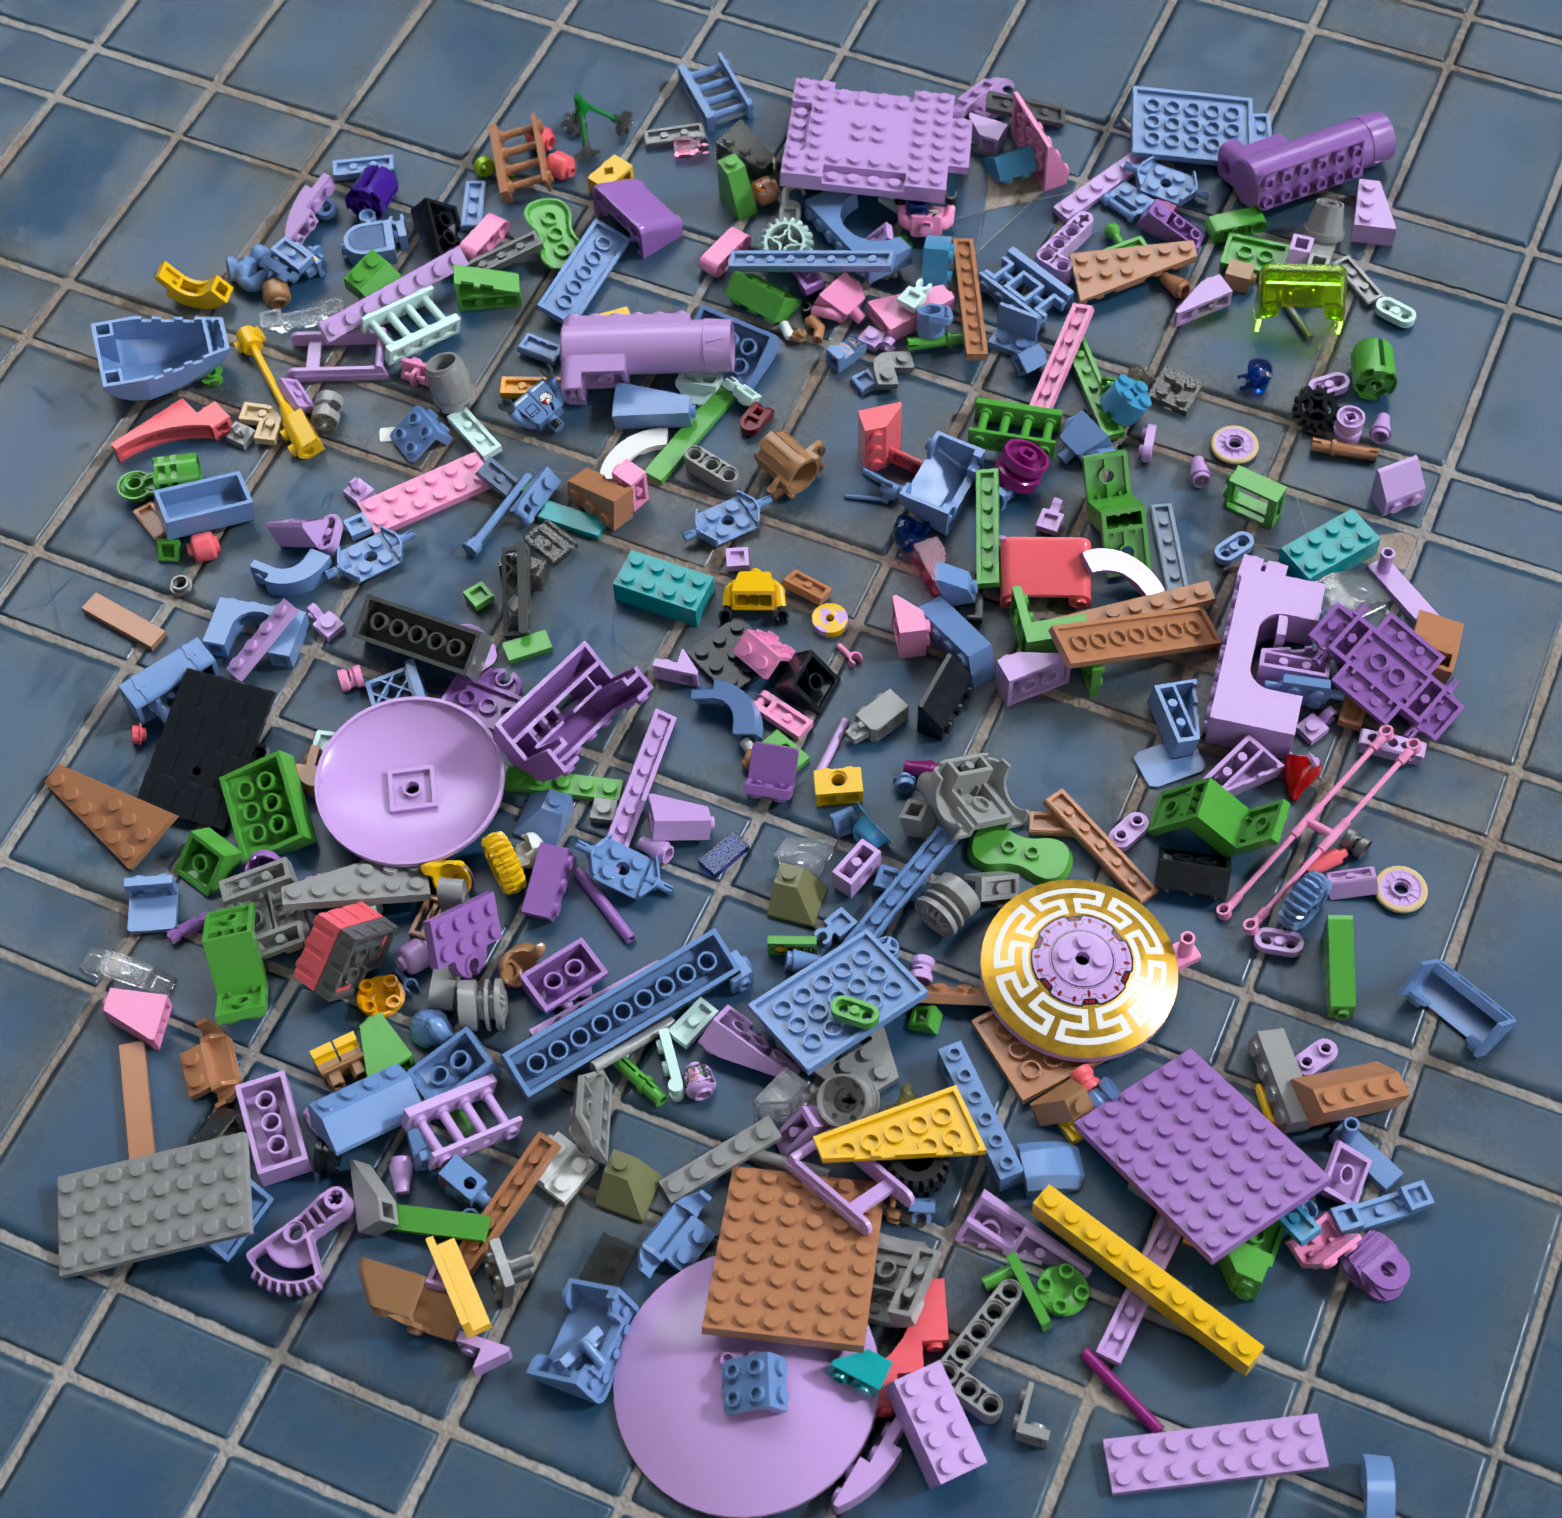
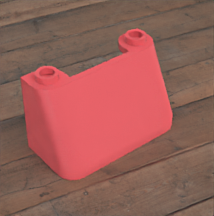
[999,537,1091,609]

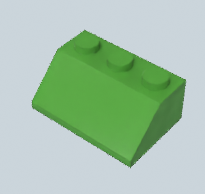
[724,271,803,324]

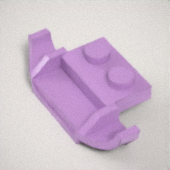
[953,77,1015,120]

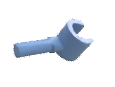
[394,967,419,995]

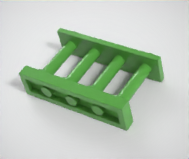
[967,397,1063,460]

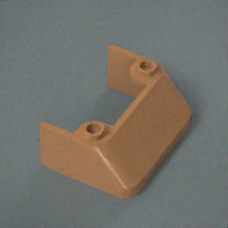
[357,1257,461,1342]

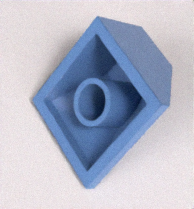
[512,789,574,846]

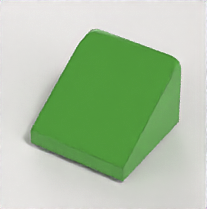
[908,1005,943,1035]

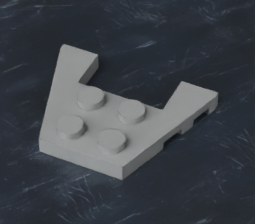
[812,1026,899,1104]

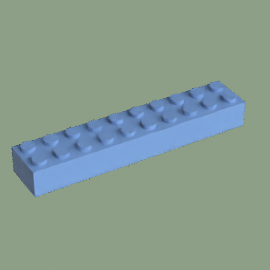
[500,928,741,1102]

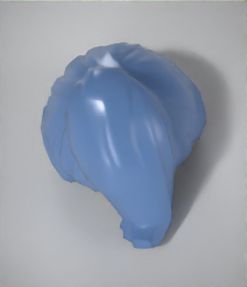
[409,1008,455,1049]

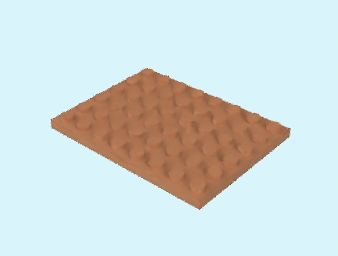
[702,1166,884,1353]

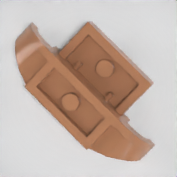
[180,1017,242,1109]

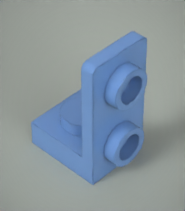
[406,1121,444,1172]

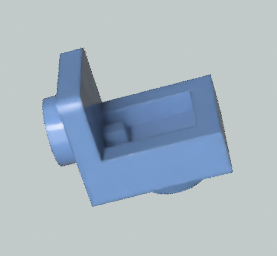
[729,950,753,994]

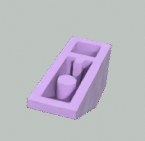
[1174,274,1233,327]

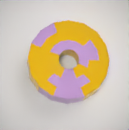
[812,603,848,638]

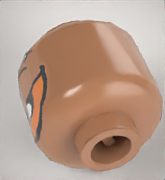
[751,176,780,206]

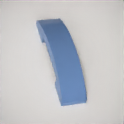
[1329,1180,1435,1234]

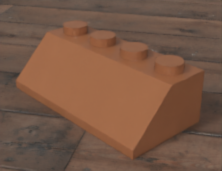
[1291,1061,1410,1126]

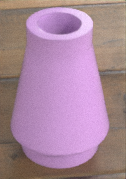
[1369,413,1391,444]
[1190,456,1212,488]
[637,836,674,864]
[388,1155,414,1195]

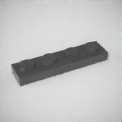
[985,90,1066,128]
[467,230,544,271]

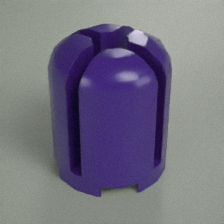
[345,165,398,221]

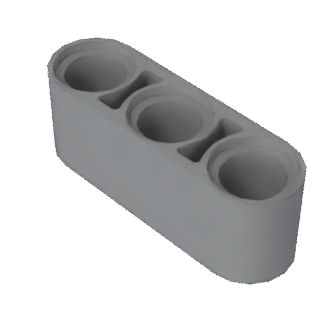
[685,445,739,495]

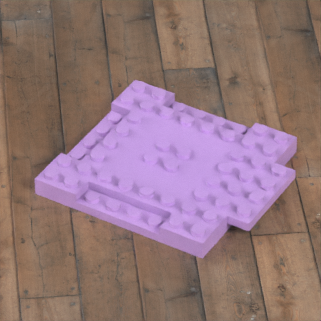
[779,78,973,204]

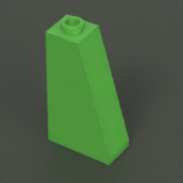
[1320,915,1356,1020]

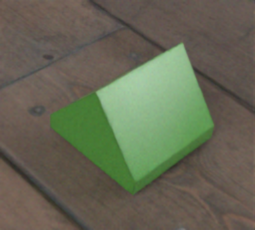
[157,539,183,562]

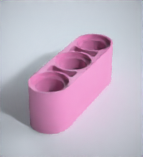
[460,213,510,261]
[698,227,751,278]

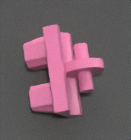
[401,357,428,387]

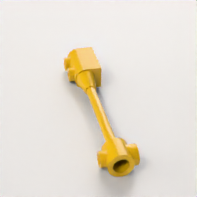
[233,325,325,459]

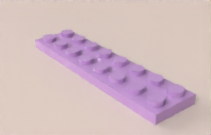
[1102,1413,1329,1496]

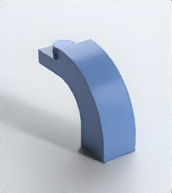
[250,548,333,597]
[691,680,763,739]
[1360,1454,1396,1518]

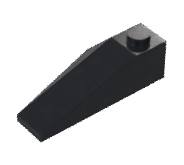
[410,197,461,274]

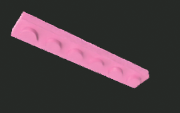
[1029,303,1094,409]

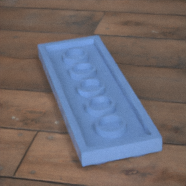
[536,218,631,324]

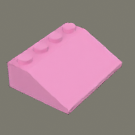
[1011,92,1069,191]

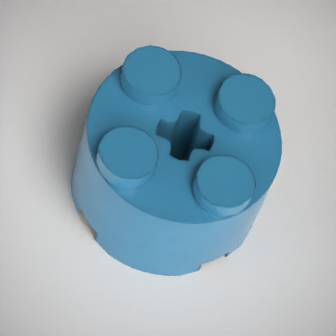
[1100,374,1152,427]

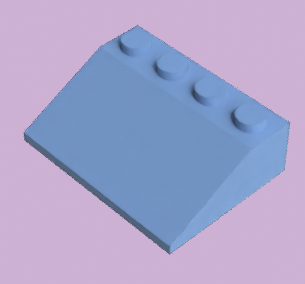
[694,304,782,389]

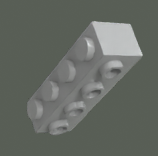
[1248,1028,1312,1134]

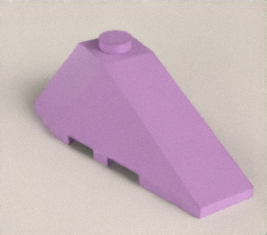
[698,1004,801,1082]

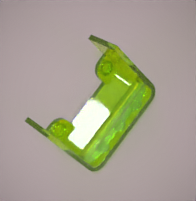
[1254,263,1347,334]

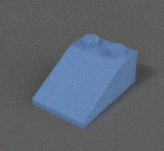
[406,1026,502,1100]

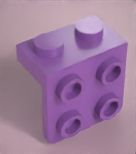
[743,742,799,802]

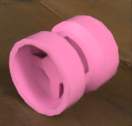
[337,665,365,693]

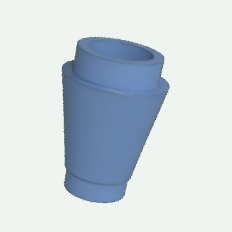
[785,949,821,973]

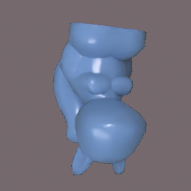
[226,244,277,292]

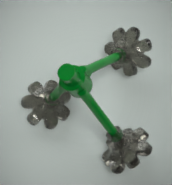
[561,94,634,159]

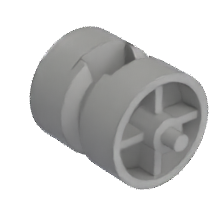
[310,390,344,431]

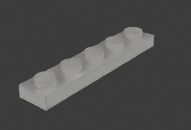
[659,1115,783,1204]

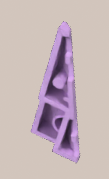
[954,1189,1093,1278]

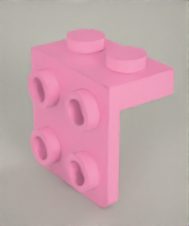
[732,629,795,679]
[1285,1212,1362,1270]

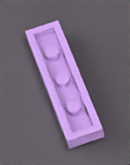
[226,598,299,682]

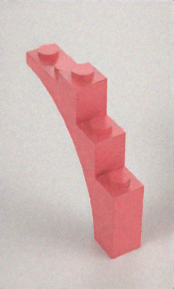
[876,1278,949,1418]

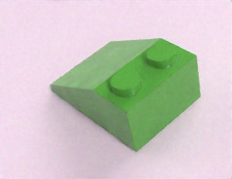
[344,249,403,326]

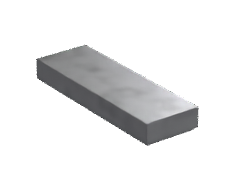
[643,123,706,150]
[1330,255,1385,309]

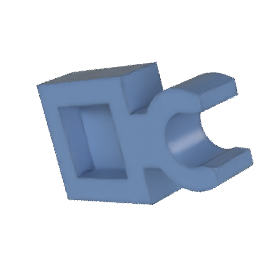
[814,906,858,949]

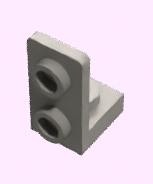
[1011,1381,1051,1449]

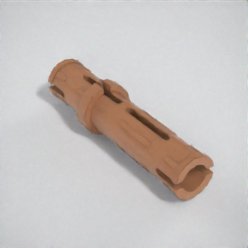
[1310,437,1379,462]

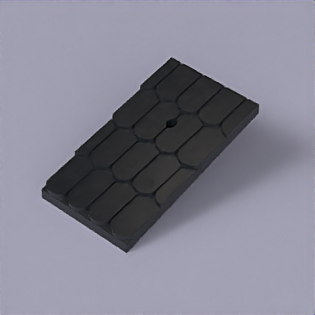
[137,668,277,830]

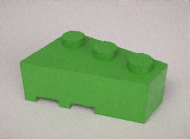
[453,264,522,312]

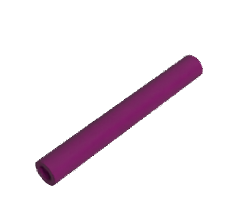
[1079,1348,1164,1434]

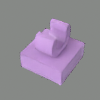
[343,477,375,506]

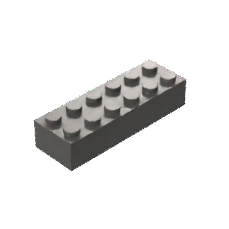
[352,593,494,681]

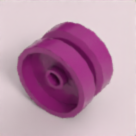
[994,439,1050,494]

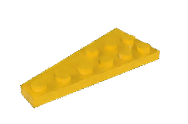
[813,1085,987,1163]

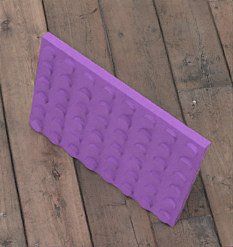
[1074,1048,1331,1265]

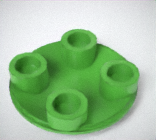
[1036,1263,1090,1316]

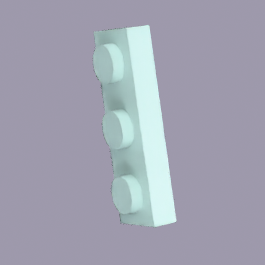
[447,406,502,462]

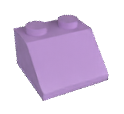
[1370,455,1426,516]

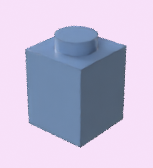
[1009,343,1048,376]

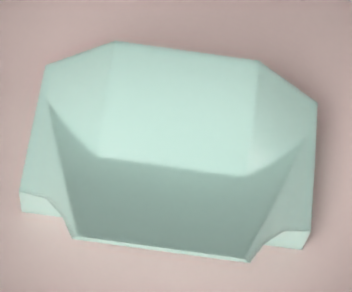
[675,373,723,406]

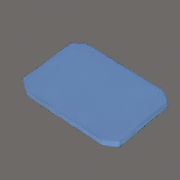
[1133,743,1206,789]

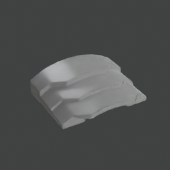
[216,857,310,960]
[868,1233,942,1328]

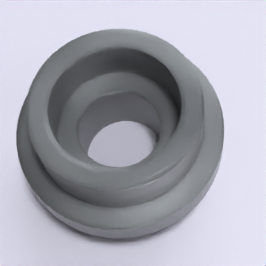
[170,575,193,596]

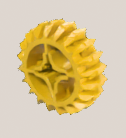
[481,831,527,895]

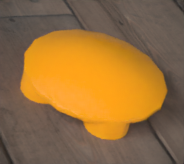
[356,974,405,1017]

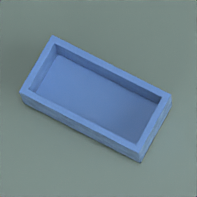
[153,471,254,540]

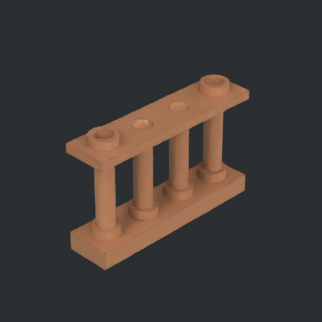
[488,112,554,203]

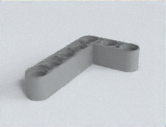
[428,878,470,1012]
[940,1279,1022,1424]

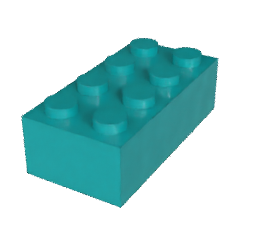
[1278,508,1381,584]
[613,550,715,627]

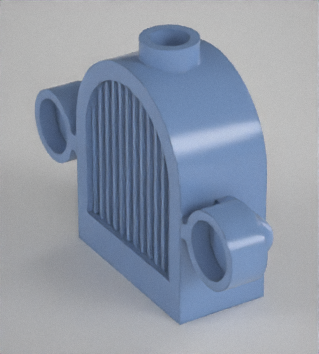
[340,209,398,266]

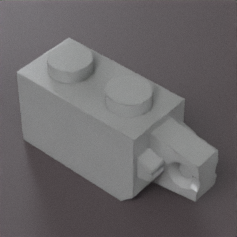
[845,689,909,745]

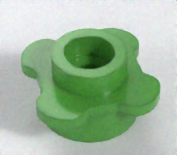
[202,366,223,387]

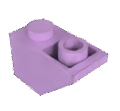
[968,112,1007,154]
[1281,233,1315,285]

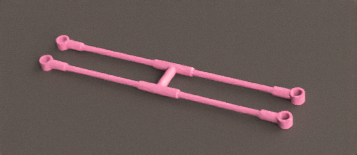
[1216,725,1422,936]

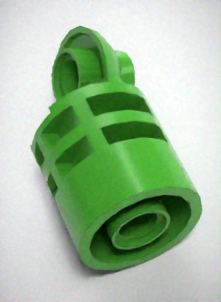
[117,452,203,502]

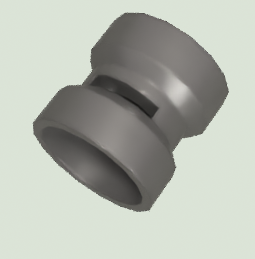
[1339,826,1373,859]

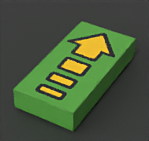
[767,935,817,955]

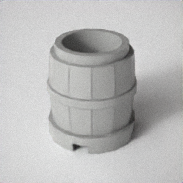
[425,352,477,413]

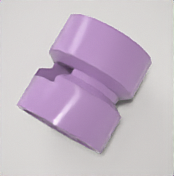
[1332,405,1365,445]

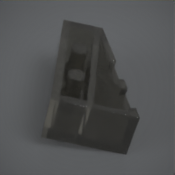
[715,119,776,181]

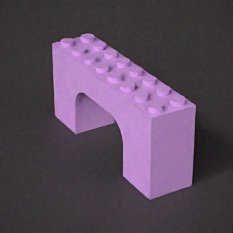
[1202,568,1326,759]

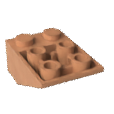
[1413,610,1464,684]

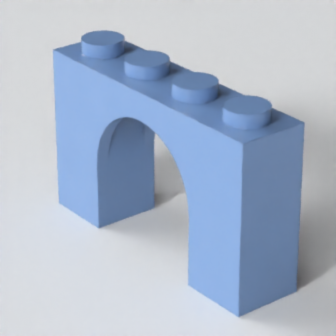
[203,597,310,669]

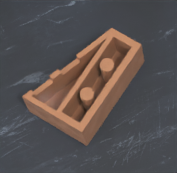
[568,467,633,531]

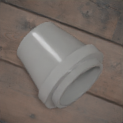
[1302,198,1345,245]

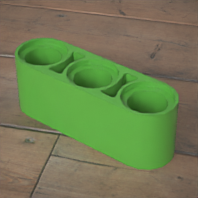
[1204,206,1268,243]

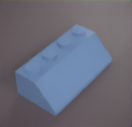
[309,1063,421,1156]

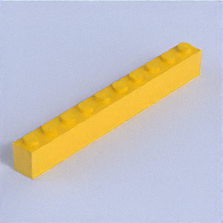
[1032,1184,1265,1377]

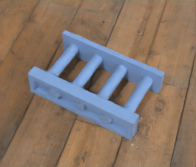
[677,52,754,133]

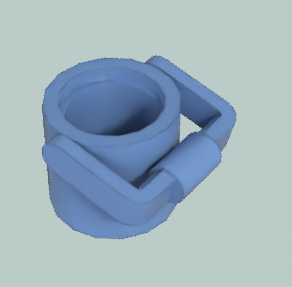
[917,303,954,339]

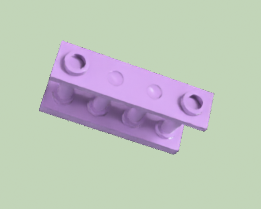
[401,1073,523,1171]

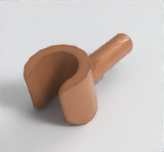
[886,1195,902,1225]

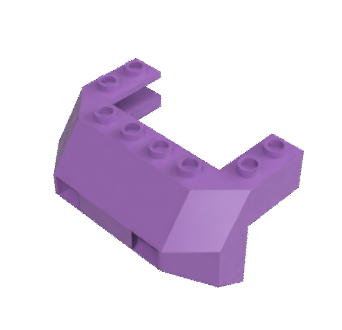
[493,641,654,783]

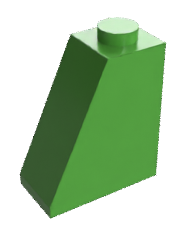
[717,153,757,222]
[359,1012,416,1077]

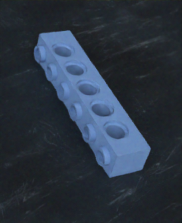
[937,1041,1024,1192]

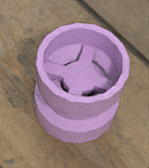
[910,954,935,986]

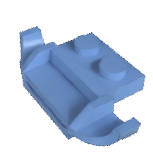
[638,1190,716,1278]

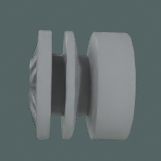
[915,872,980,938]
[457,978,508,1032]
[816,1074,880,1127]

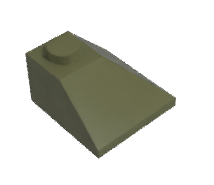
[767,862,828,929]
[595,1149,663,1223]

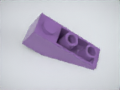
[1136,199,1205,251]

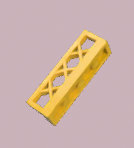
[425,1236,493,1339]

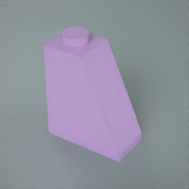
[647,794,715,841]

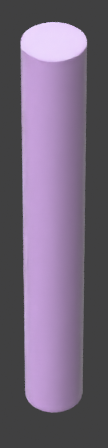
[816,718,850,770]

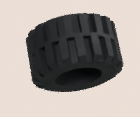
[885,1157,950,1198]

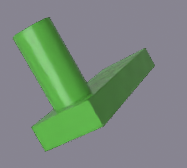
[981,1252,1053,1332]

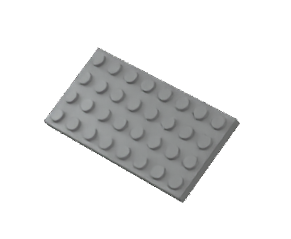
[57,1132,254,1279]

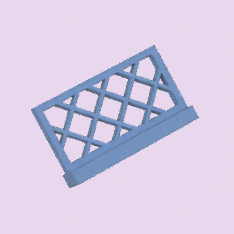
[365,658,429,706]

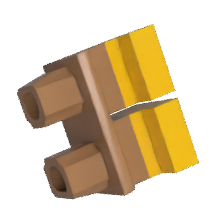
[309,1031,367,1092]

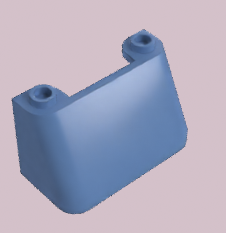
[897,430,985,536]
[526,1278,640,1404]

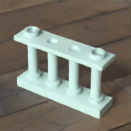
[360,285,461,365]

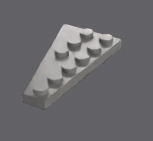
[281,860,430,911]

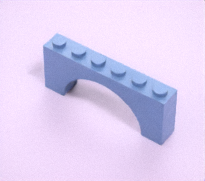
[804,191,912,284]

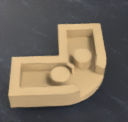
[239,402,282,446]

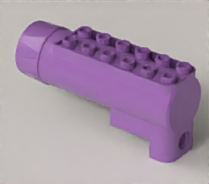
[1218,111,1396,210]

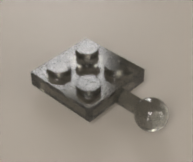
[1128,365,1204,417]

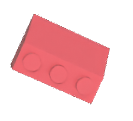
[858,402,902,471]

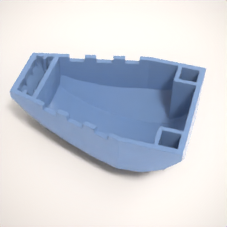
[91,316,230,401]

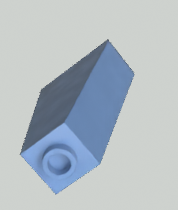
[612,382,697,430]

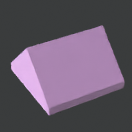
[266,519,329,547]
[1317,1140,1372,1204]

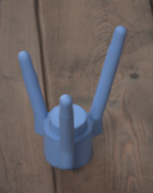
[844,468,901,504]

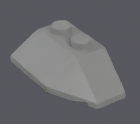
[569,1070,612,1164]

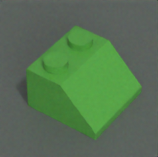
[174,827,243,897]
[1217,1243,1273,1301]

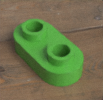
[831,995,879,1030]

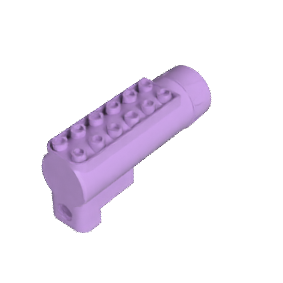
[560,311,735,405]

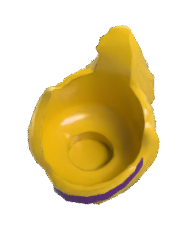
[421,859,475,893]

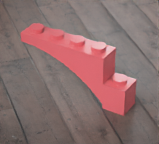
[111,398,232,462]

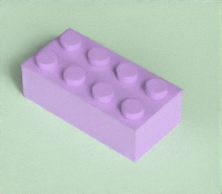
[235,1070,313,1187]
[884,1360,987,1490]

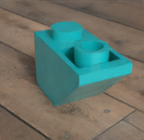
[825,1349,892,1398]

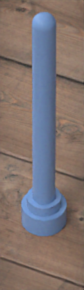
[462,473,532,557]

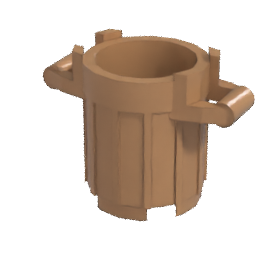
[754,429,826,500]

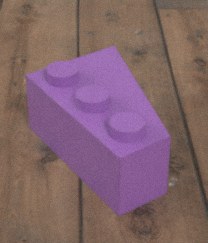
[521,842,577,922]

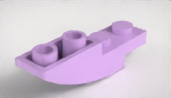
[285,172,336,245]
[831,1416,904,1515]

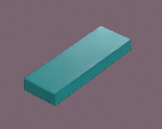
[538,500,606,540]

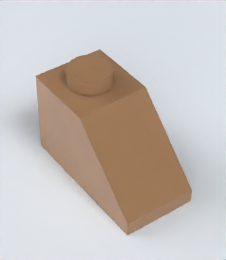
[1029,1078,1094,1126]

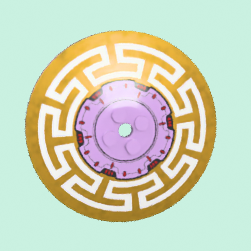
[979,880,1178,1062]

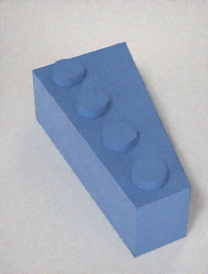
[918,595,996,689]

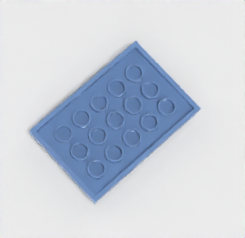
[1131,86,1253,166]
[748,929,928,1075]

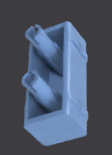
[118,637,220,726]

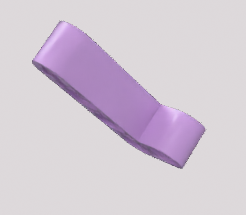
[1036,211,1093,285]

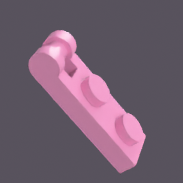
[754,690,813,742]

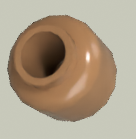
[262,277,291,310]

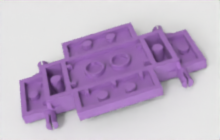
[1307,601,1465,743]

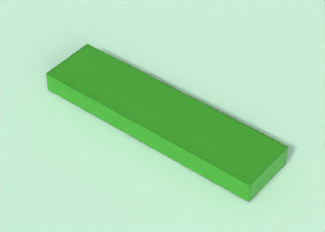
[391,1204,491,1243]

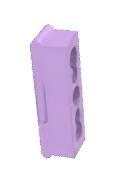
[1358,728,1427,766]

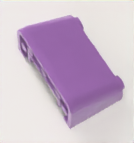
[592,178,683,259]

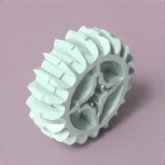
[758,217,814,273]

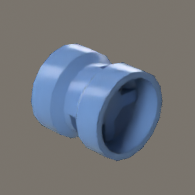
[1088,1077,1121,1108]

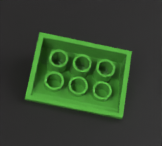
[219,750,318,865]

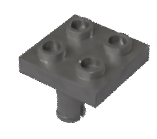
[484,1238,534,1309]

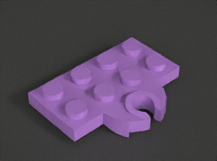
[441,667,523,734]
[423,891,502,978]

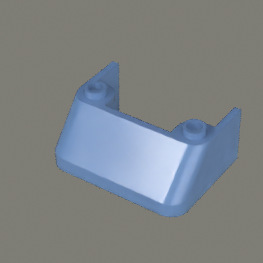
[1396,959,1517,1058]

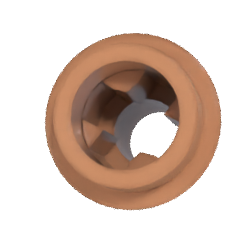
[1160,272,1191,299]

